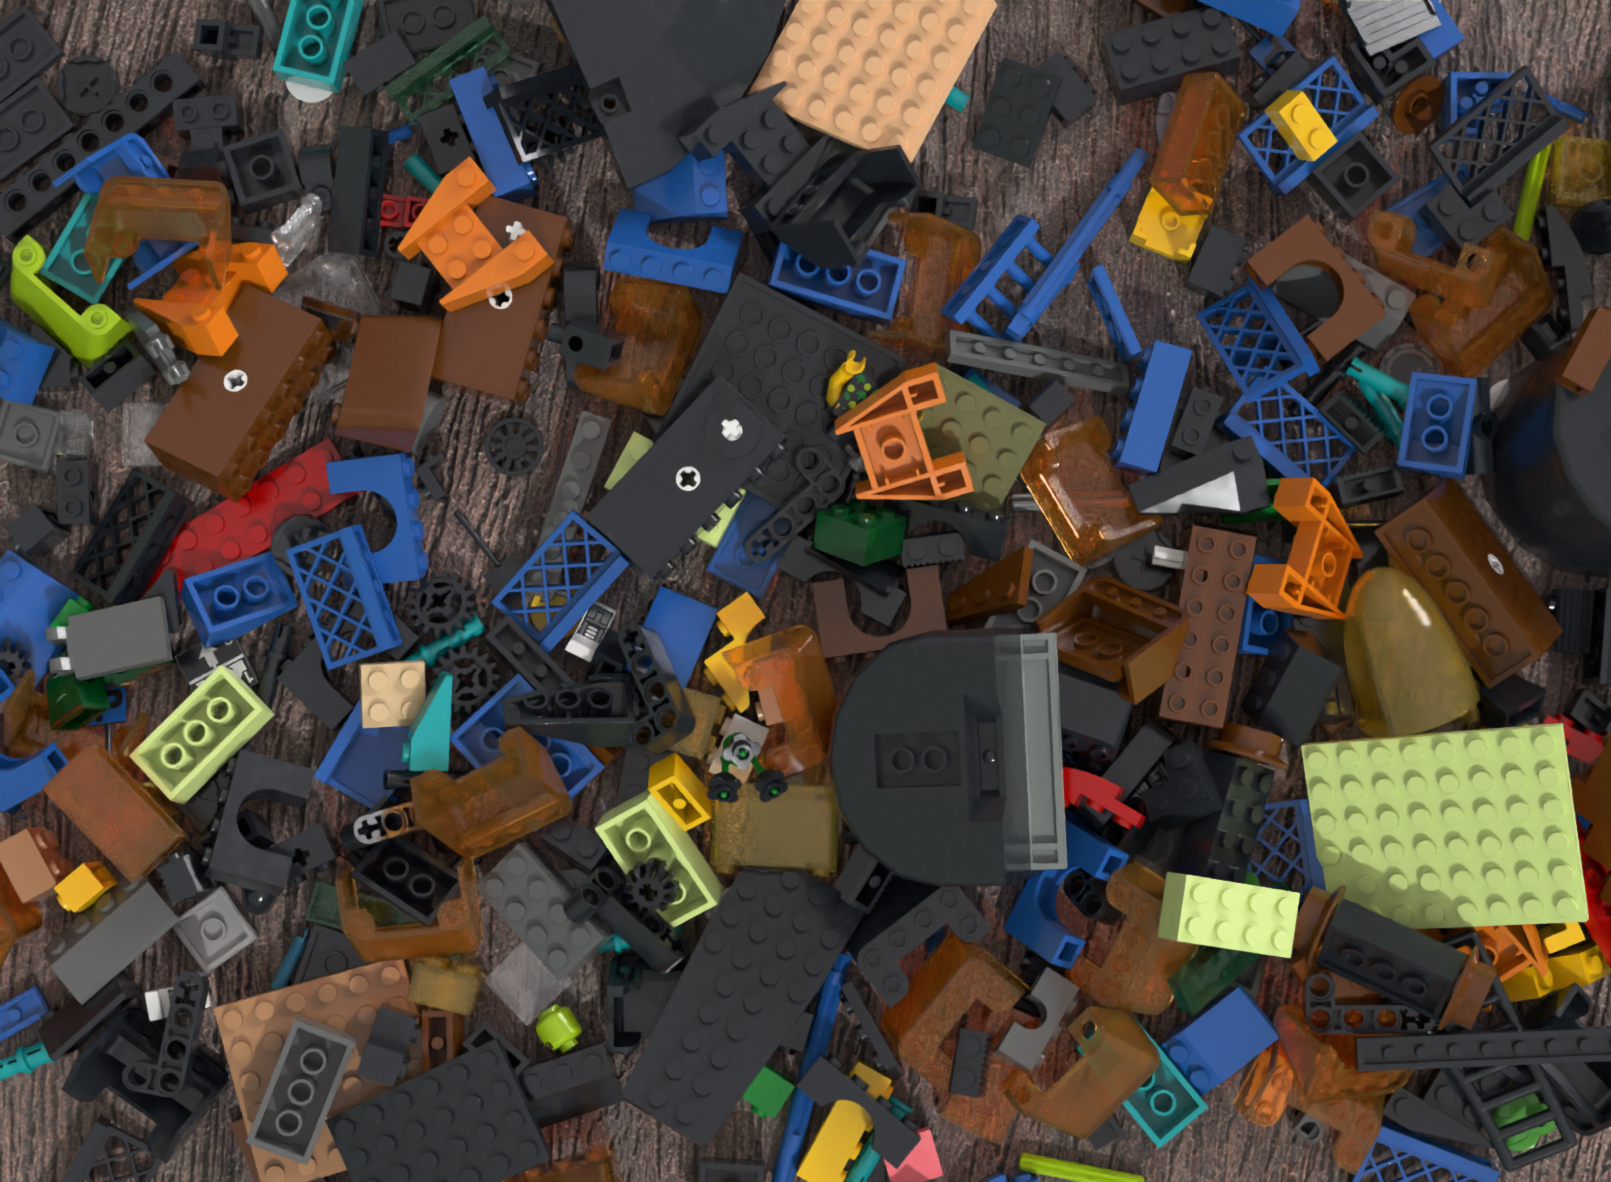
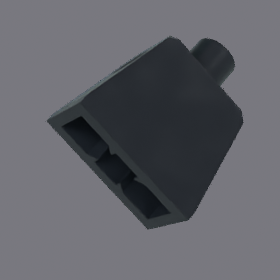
[547,320,627,371]
[1463,670,1547,729]

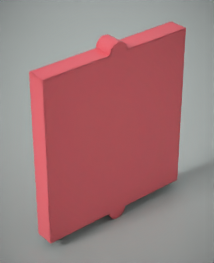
[883,1126,943,1182]

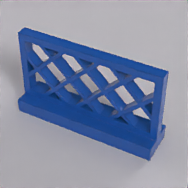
[1236,55,1379,195]
[1195,276,1320,403]
[1214,365,1356,489]
[491,509,631,654]
[286,524,403,670]
[1246,797,1326,903]
[1350,1116,1500,1182]

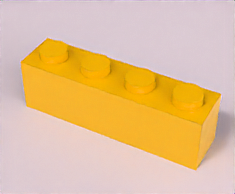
[796,1058,894,1182]

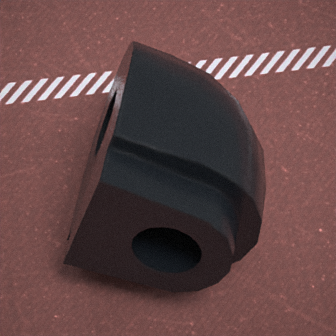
[242,888,278,915]

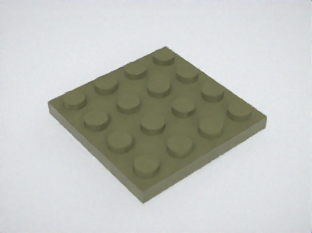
[917,363,1047,511]

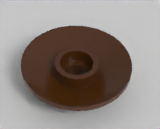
[1392,75,1444,134]

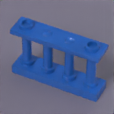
[940,214,1080,343]

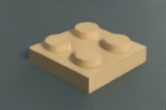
[359,660,426,728]

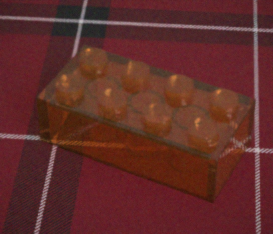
[1149,72,1247,216]
[42,743,188,883]
[940,997,1048,1145]

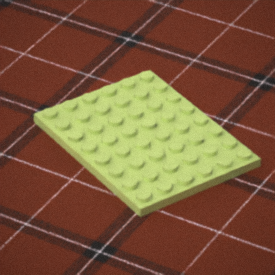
[1301,723,1589,929]

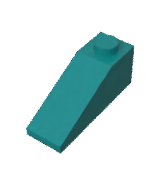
[400,671,453,771]

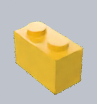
[1264,90,1338,162]
[648,752,712,832]
[54,861,119,913]

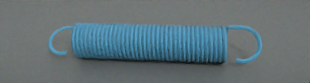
[271,927,309,989]

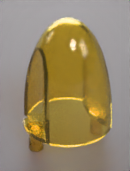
[1343,567,1482,738]

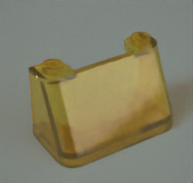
[709,783,839,877]

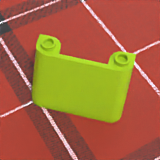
[10,234,136,368]

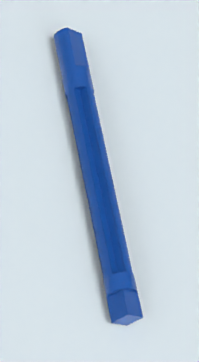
[1005,147,1149,341]
[771,953,851,1182]

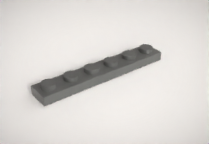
[946,329,1129,396]
[525,410,614,600]

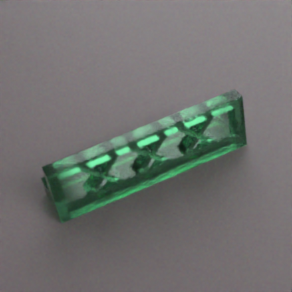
[384,15,512,123]

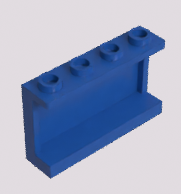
[314,693,428,809]

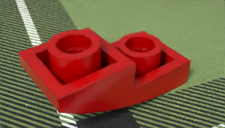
[380,194,429,230]

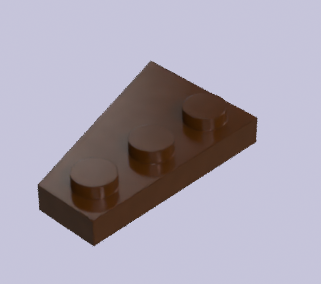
[946,545,1033,627]

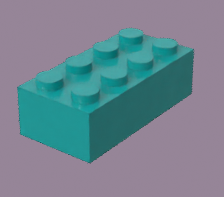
[272,0,364,94]
[39,191,137,305]
[1073,1003,1209,1149]

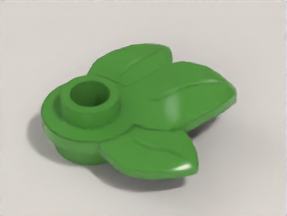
[1491,1087,1556,1151]

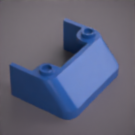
[52,133,207,290]

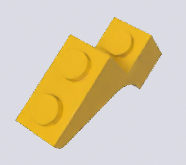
[703,592,766,714]
[1502,942,1611,1002]

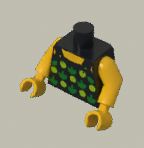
[825,350,924,445]

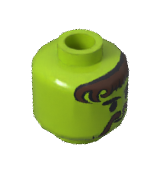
[535,1004,583,1054]

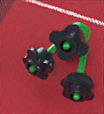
[707,732,789,803]

